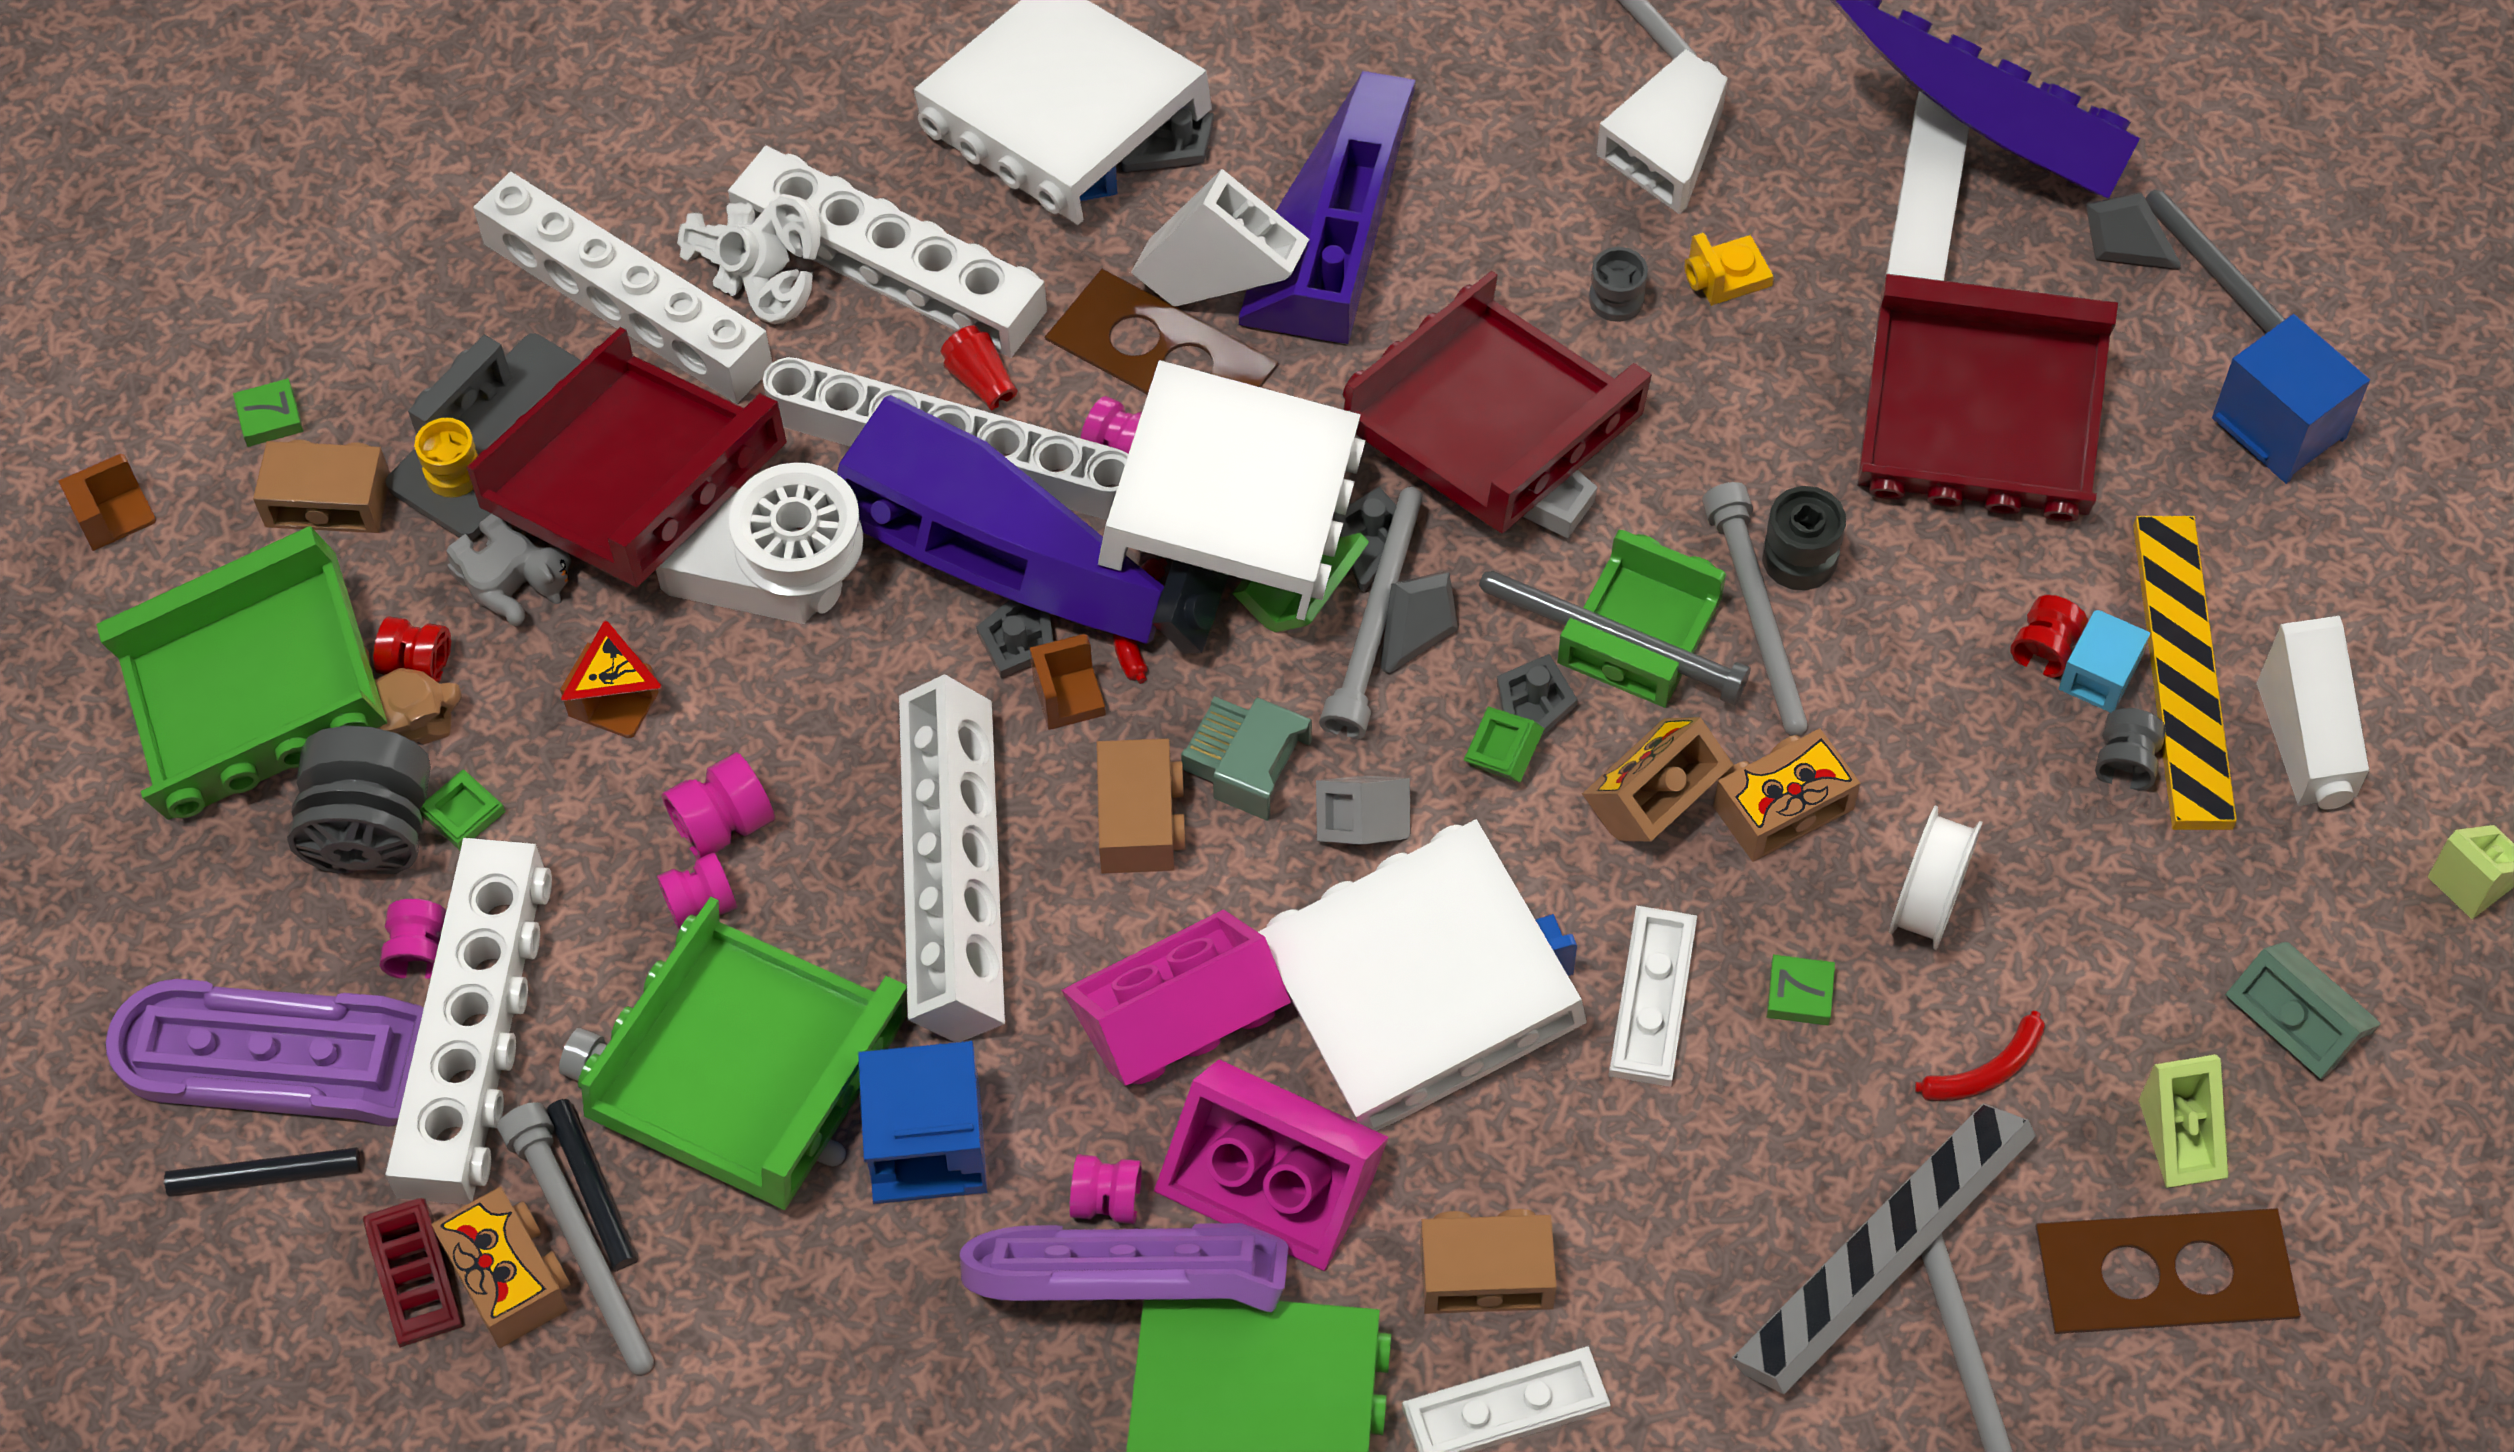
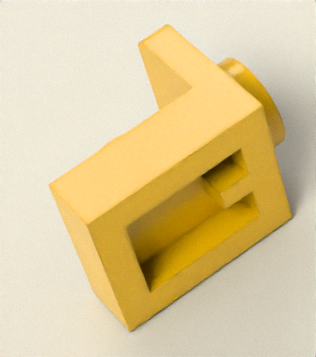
[1684,233,1774,306]

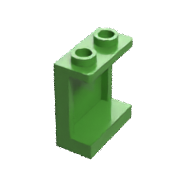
[1557,529,1726,708]

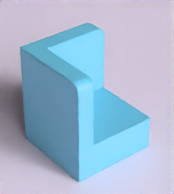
[2058,610,2151,713]

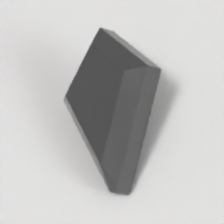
[1122,108,1214,172]
[2085,192,2181,269]
[1333,486,1414,591]
[1380,571,1458,673]
[976,599,1053,678]
[1497,654,1578,737]

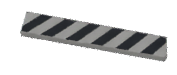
[1732,1103,2036,1394]

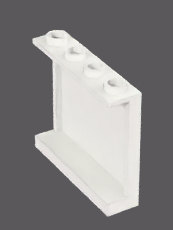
[914,0,1212,225]
[1098,360,1366,621]
[1258,819,1587,1131]

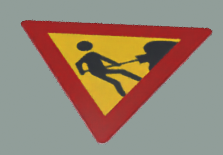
[561,621,661,701]

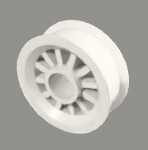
[728,462,863,597]
[1889,805,1983,950]

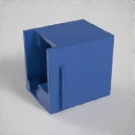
[2212,314,2370,484]
[858,1041,988,1204]

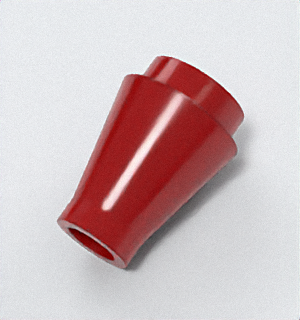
[940,325,1018,411]

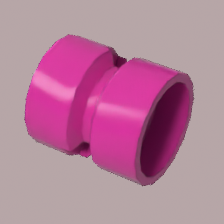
[661,752,775,859]

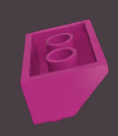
[1062,909,1291,1086]
[1154,1059,1389,1271]

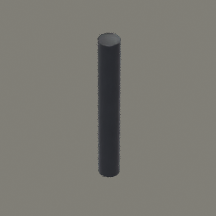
[546,1099,638,1272]
[164,1147,360,1196]

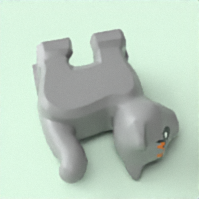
[446,514,572,626]

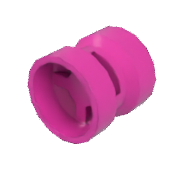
[1080,396,1142,454]
[657,852,737,930]
[379,899,447,979]
[1070,1154,1142,1224]

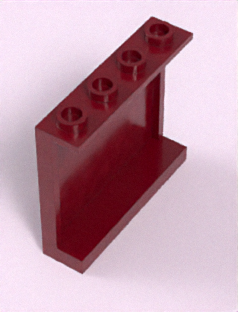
[1343,271,1652,534]
[1857,274,2118,522]
[467,327,787,588]

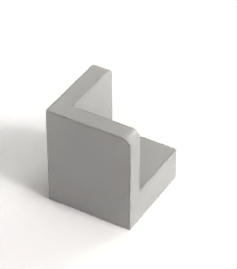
[1316,776,1410,844]

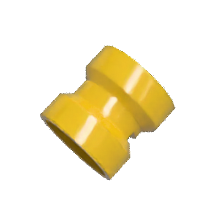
[414,418,478,497]

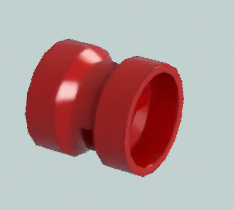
[2010,595,2089,678]
[373,616,451,683]

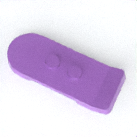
[106,979,424,1126]
[960,1223,1288,1312]

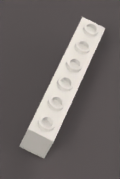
[728,145,1047,358]
[473,171,772,404]
[899,674,1005,1042]
[385,838,552,1205]

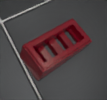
[363,1198,463,1348]

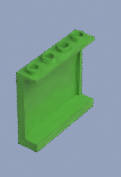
[96,526,388,820]
[578,896,907,1210]
[1126,1298,1391,1452]

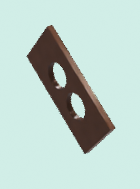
[1045,269,1278,395]
[2036,1208,2301,1334]

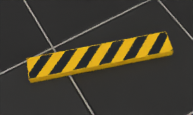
[2133,516,2237,830]

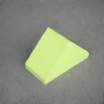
[2428,825,2514,920]
[2139,1055,2228,1188]

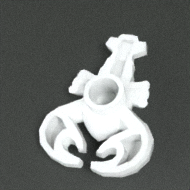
[677,194,820,324]

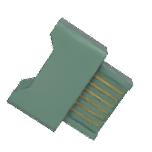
[1181,696,1312,821]

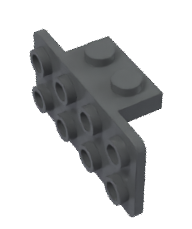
[386,333,582,540]

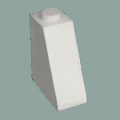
[1597,49,1728,214]
[1131,169,1309,307]
[656,489,843,624]
[2257,616,2369,809]

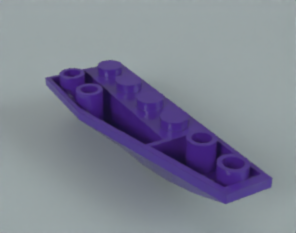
[1830,0,2140,199]
[1239,71,1416,344]
[837,395,1164,643]

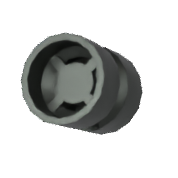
[1762,486,1846,591]

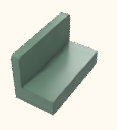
[2225,942,2381,1079]

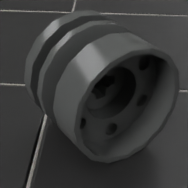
[287,726,431,874]

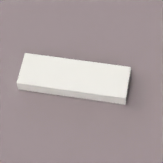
[1609,905,1697,1087]
[1402,1346,1611,1452]

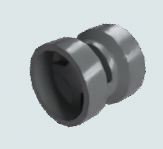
[1588,247,1648,322]
[2095,708,2166,791]

